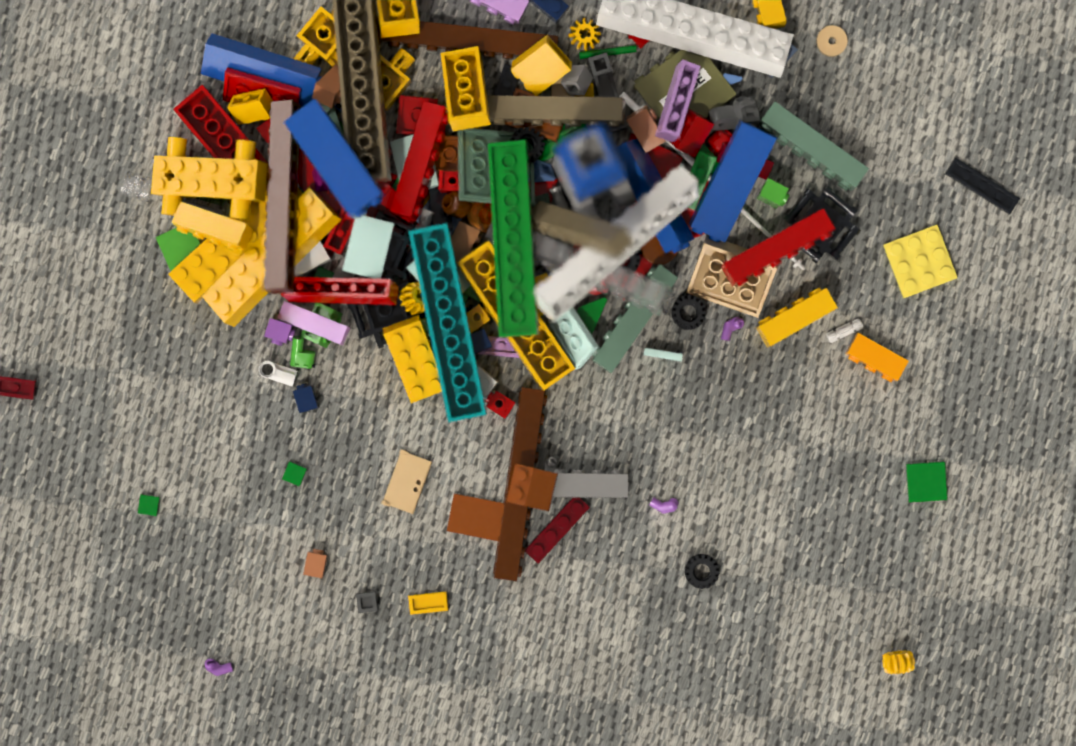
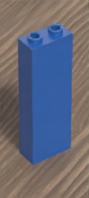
[201,33,322,107]
[284,99,385,218]
[689,120,777,242]
[616,139,694,254]

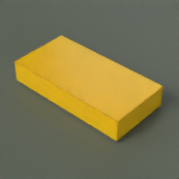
[408,591,448,615]

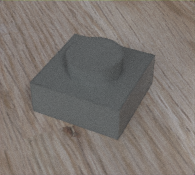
[356,591,378,613]

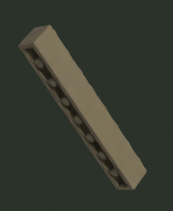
[487,95,626,127]
[531,201,634,258]

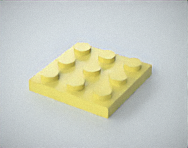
[883,225,958,299]

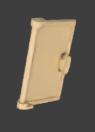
[381,450,432,514]

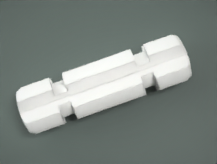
[826,319,863,343]

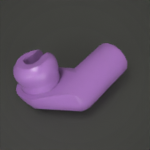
[721,317,744,341]
[649,497,679,514]
[205,658,233,676]

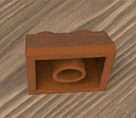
[507,464,558,511]

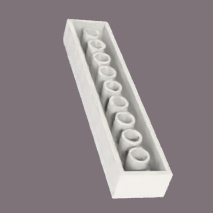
[596,0,794,78]
[534,166,699,322]

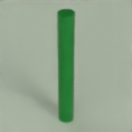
[579,45,637,59]

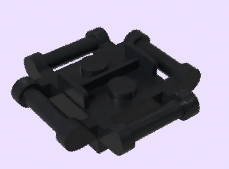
[783,186,861,263]
[344,209,414,280]
[347,274,424,349]

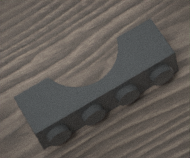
[588,53,629,134]

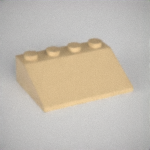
[686,234,778,318]

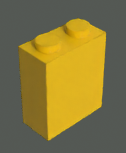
[511,35,572,96]

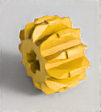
[569,18,601,51]
[399,282,425,315]
[882,650,915,674]

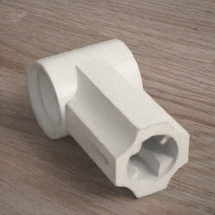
[259,361,298,387]

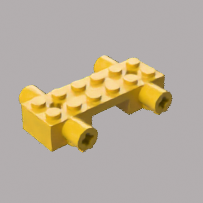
[293,6,415,111]
[151,137,268,220]

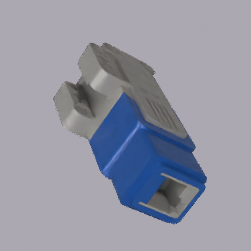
[550,125,636,219]

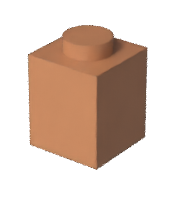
[303,548,328,578]

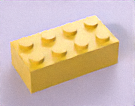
[375,0,419,38]
[441,46,491,131]
[756,287,838,347]
[382,315,442,403]

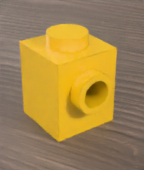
[466,304,490,333]

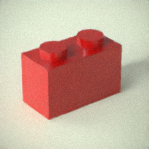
[670,109,714,158]

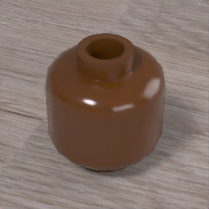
[442,191,471,219]

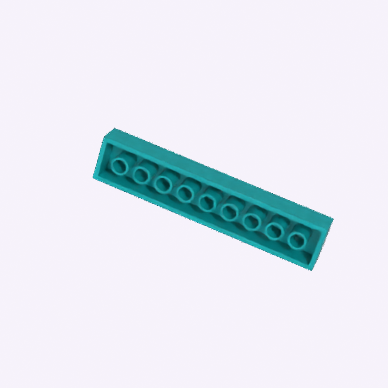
[409,223,487,423]

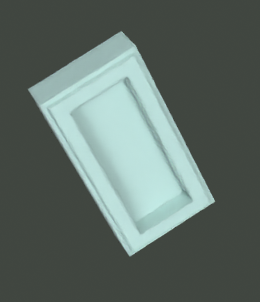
[643,347,683,362]

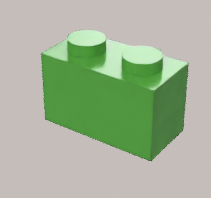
[756,178,790,209]

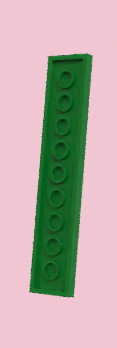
[488,140,539,338]

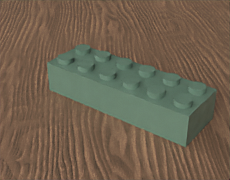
[759,102,869,191]
[592,264,678,374]

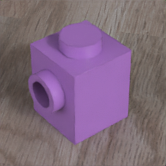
[264,318,295,346]

